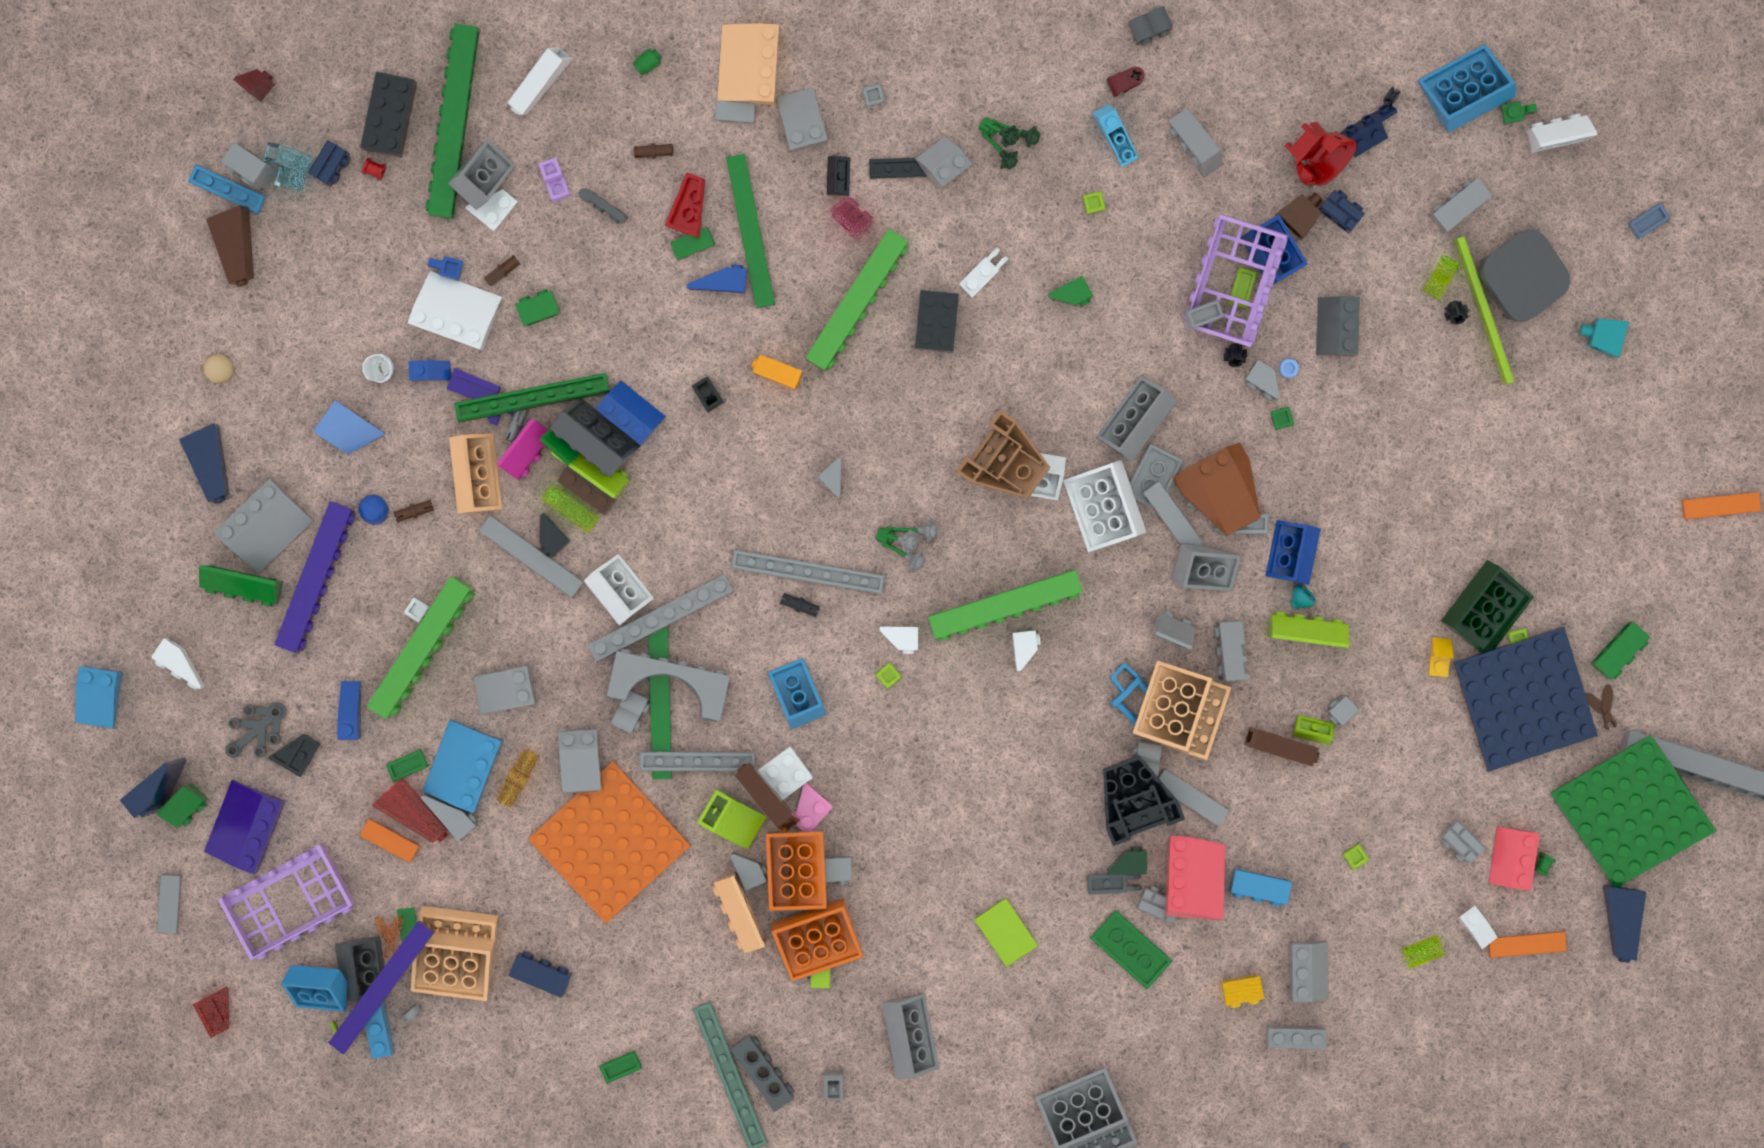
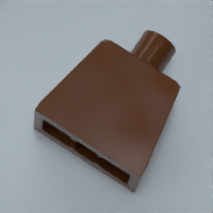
[1275,192,1323,240]

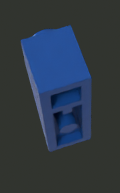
[687,264,747,293]
[337,681,361,740]

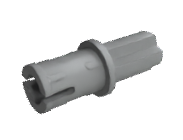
[504,409,528,442]

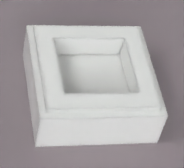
[404,597,430,623]

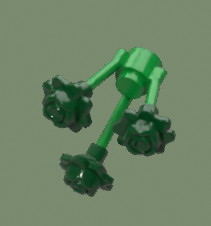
[979,117,1040,170]

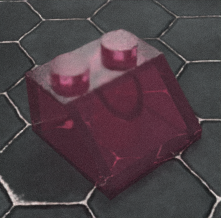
[829,196,874,241]

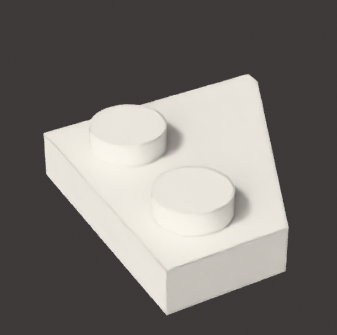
[465,189,518,232]

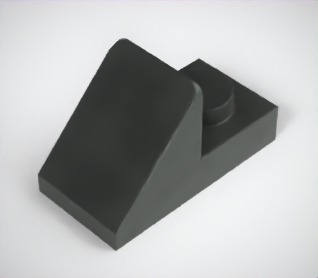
[692,376,724,413]

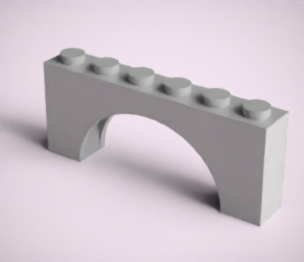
[606,649,730,723]

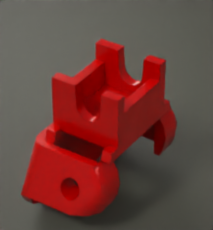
[1285,122,1357,186]

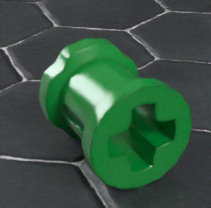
[1534,852,1556,877]

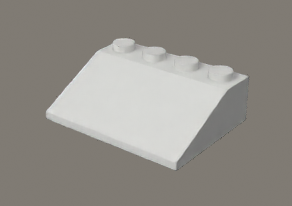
[407,271,502,351]
[1063,460,1146,552]

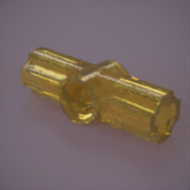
[496,749,539,808]

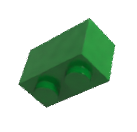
[515,289,561,327]

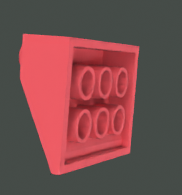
[1165,836,1225,921]

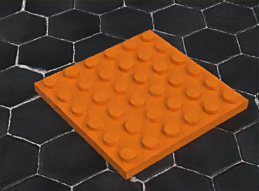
[528,761,691,923]

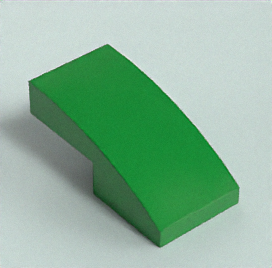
[670,227,715,260]

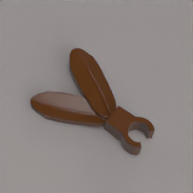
[1585,685,1617,730]

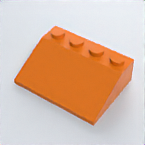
[766,831,827,911]
[771,898,864,982]

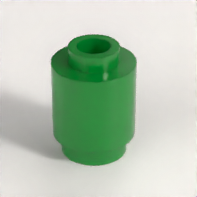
[633,48,662,76]

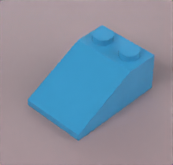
[768,658,827,730]
[75,666,123,729]

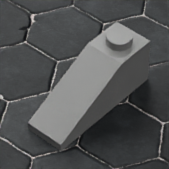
[421,794,478,841]

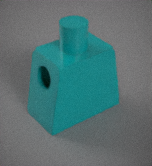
[1579,319,1629,358]

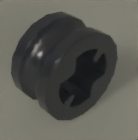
[1383,86,1400,106]

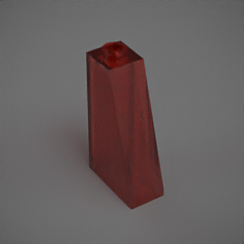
[372,778,448,843]

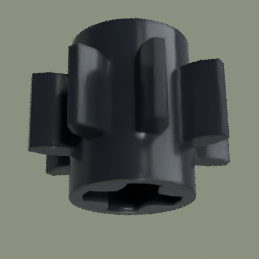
[1444,301,1469,325]
[1224,343,1247,367]

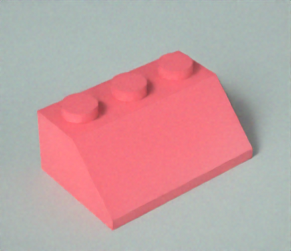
[1488,826,1540,891]

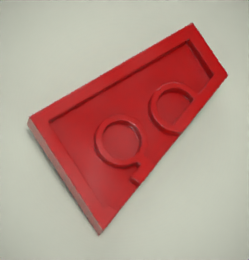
[665,172,705,239]

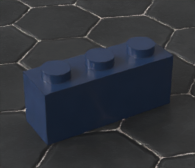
[508,951,572,998]

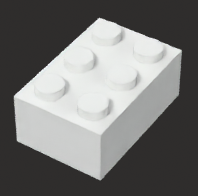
[758,745,813,800]

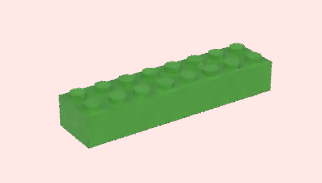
[928,570,1083,641]
[366,576,475,719]

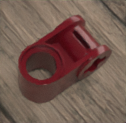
[1106,67,1145,97]

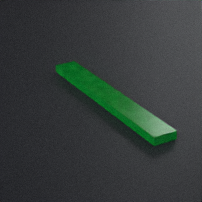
[726,154,775,308]
[454,373,610,423]
[649,627,672,779]

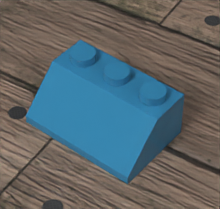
[281,965,347,1012]

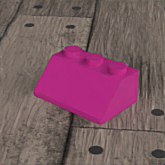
[496,418,549,480]

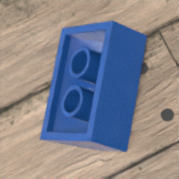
[1241,215,1308,285]
[596,381,666,446]
[1265,520,1321,585]

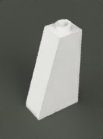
[508,47,573,115]

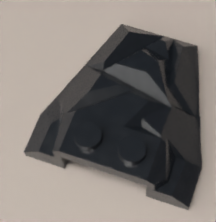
[1103,755,1185,846]

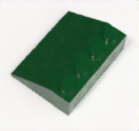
[1441,560,1534,653]

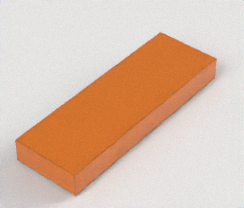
[359,818,420,863]

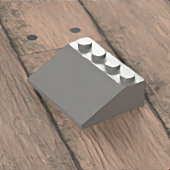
[214,479,313,574]

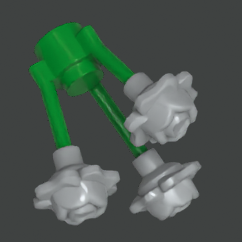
[876,520,938,572]

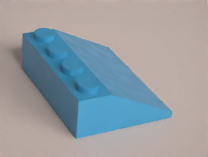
[1418,44,1516,133]
[423,720,504,813]

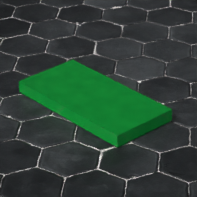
[1090,909,1172,989]

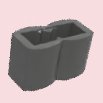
[1128,6,1173,46]

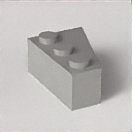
[1168,108,1223,178]

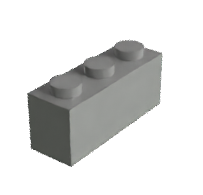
[1430,178,1492,234]
[1265,1025,1327,1049]

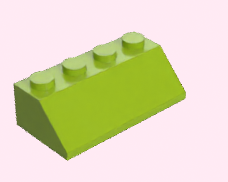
[550,452,630,499]
[1267,611,1349,648]

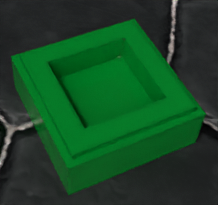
[1270,406,1294,430]

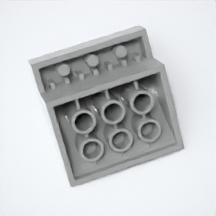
[1035,1068,1138,1148]

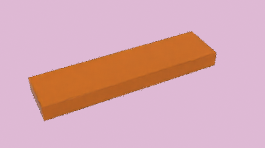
[1682,492,1761,519]
[1488,931,1567,958]

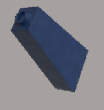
[179,423,230,504]
[1603,885,1646,963]

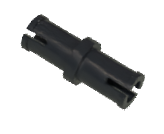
[780,593,820,618]

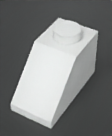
[880,626,918,654]
[1012,630,1041,671]
[1458,906,1498,949]

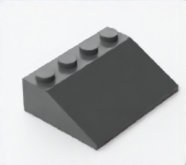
[550,398,641,477]

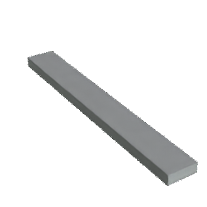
[731,549,885,594]

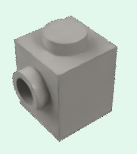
[1327,695,1359,726]

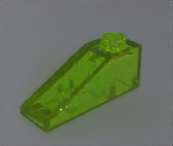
[540,483,600,533]

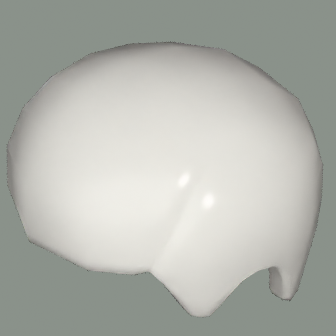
[362,354,394,383]

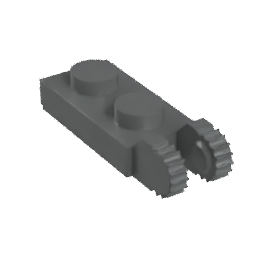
[578,188,628,224]
[1087,873,1142,894]

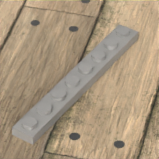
[588,574,734,663]

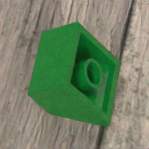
[156,783,208,828]

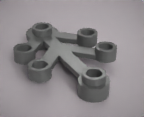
[226,702,287,758]

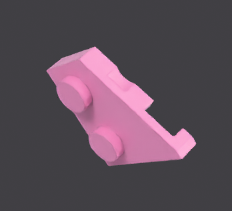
[796,783,833,831]

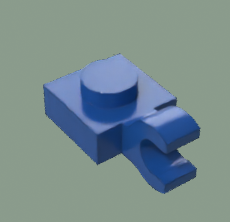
[428,256,463,280]

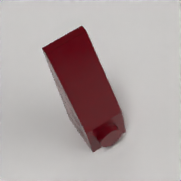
[233,69,275,102]

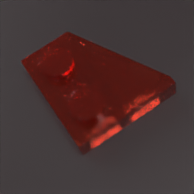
[193,986,229,1038]

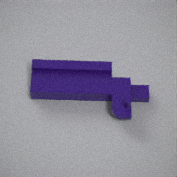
[447,368,514,426]

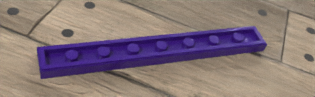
[328,921,435,1055]

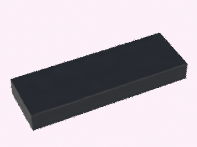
[869,158,927,179]

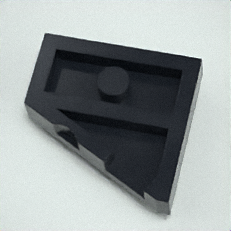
[268,734,321,777]

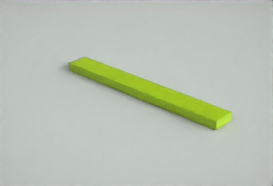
[1454,236,1514,385]

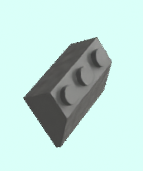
[1316,296,1360,356]
[335,936,385,1001]

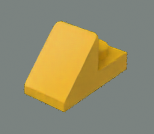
[1428,637,1453,677]

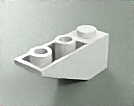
[151,638,205,690]

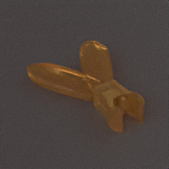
[374,915,403,959]

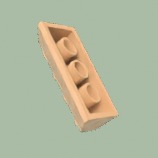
[449,433,502,514]
[712,872,766,953]

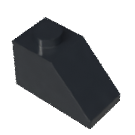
[539,513,571,557]

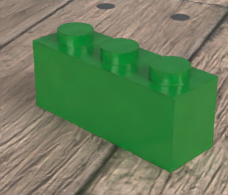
[1590,621,1650,680]

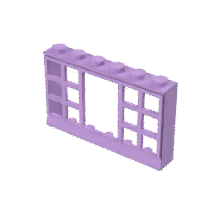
[1183,214,1289,347]
[218,843,355,960]

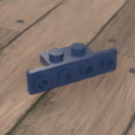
[1340,104,1397,157]

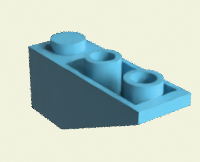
[1092,104,1139,167]

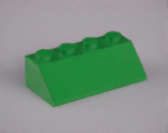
[199,565,283,607]

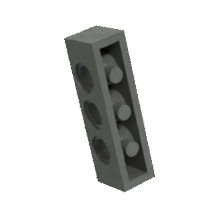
[730,1033,794,1112]

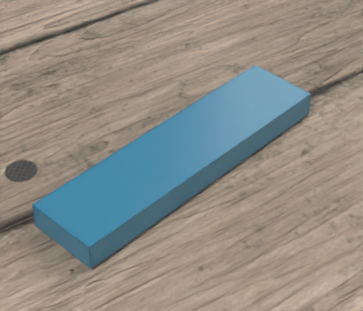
[188,164,266,214]

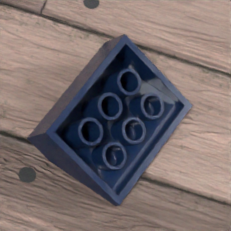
[120,758,187,818]

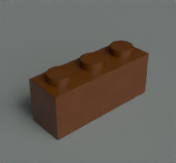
[557,466,617,515]

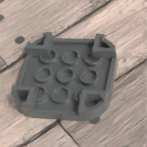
[1478,229,1570,322]

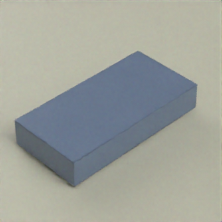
[1628,202,1671,239]

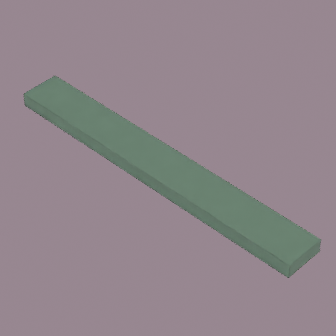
[693,1001,768,1148]

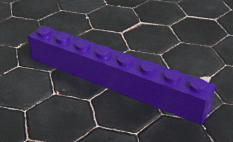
[274,501,355,653]

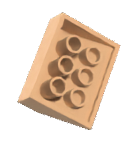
[717,23,780,105]

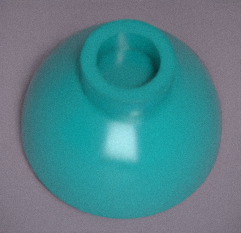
[1290,584,1316,610]

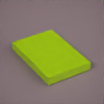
[974,898,1038,967]

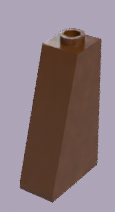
[206,205,254,287]
[1244,727,1320,767]
[734,763,800,833]

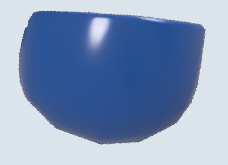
[358,494,389,525]

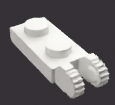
[959,247,1009,298]

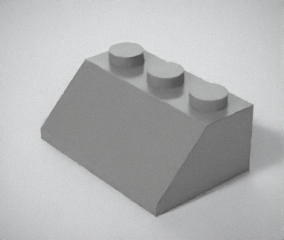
[1289,941,1328,1002]

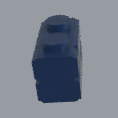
[308,140,350,187]
[1319,190,1365,233]

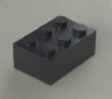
[915,290,959,353]

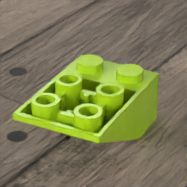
[697,788,767,850]

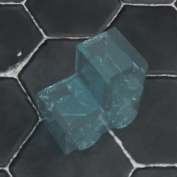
[263,142,313,193]

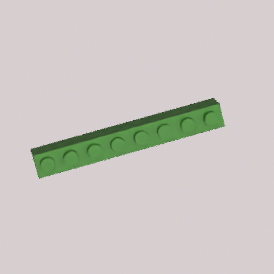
[805,229,909,371]

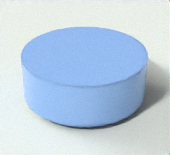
[1279,359,1299,378]

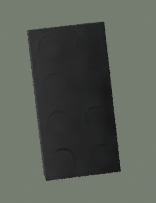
[360,72,417,158]

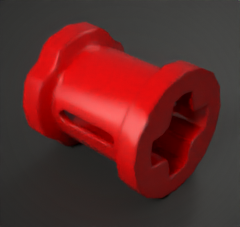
[362,158,387,181]

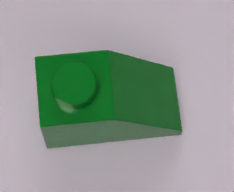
[1048,275,1093,307]

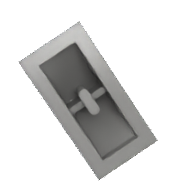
[818,458,842,497]
[824,1071,843,1101]

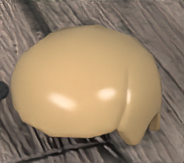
[203,354,233,383]

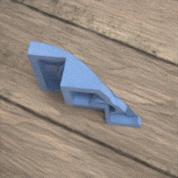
[313,400,385,455]

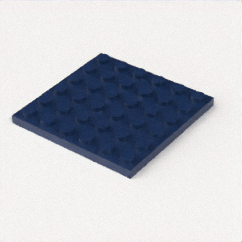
[1453,626,1598,771]

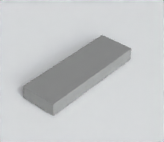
[157,874,181,934]

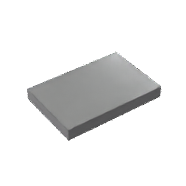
[1129,443,1184,510]

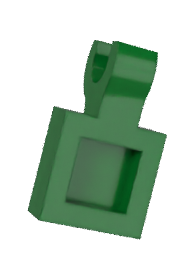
[1501,101,1537,124]

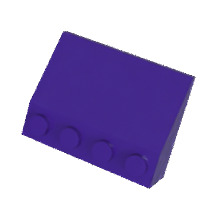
[204,780,285,874]

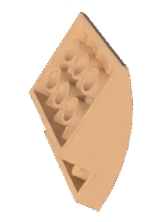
[1133,660,1232,761]
[411,906,499,1001]

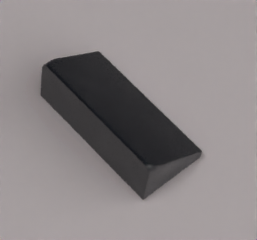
[827,156,850,196]

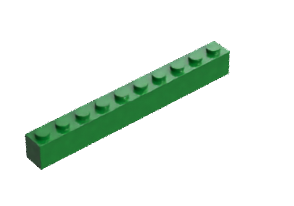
[426,23,480,219]

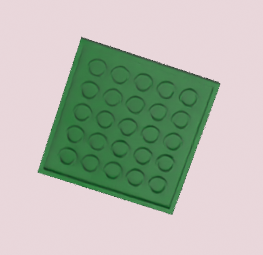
[1551,734,1717,888]

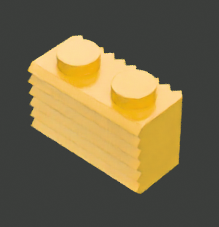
[1220,974,1264,1008]

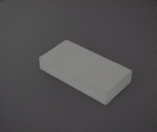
[715,101,755,123]
[1183,299,1224,330]

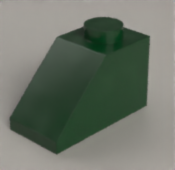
[1107,846,1147,875]

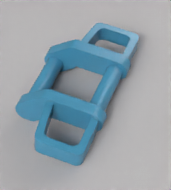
[1109,663,1148,727]

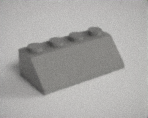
[1096,376,1177,462]
[882,993,939,1079]

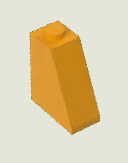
[751,355,803,391]

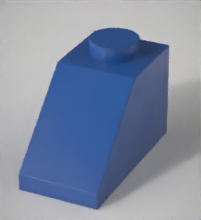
[408,360,451,382]

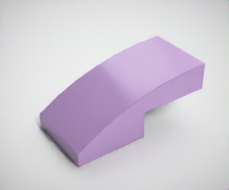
[538,157,571,203]

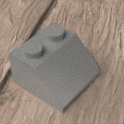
[915,136,972,190]

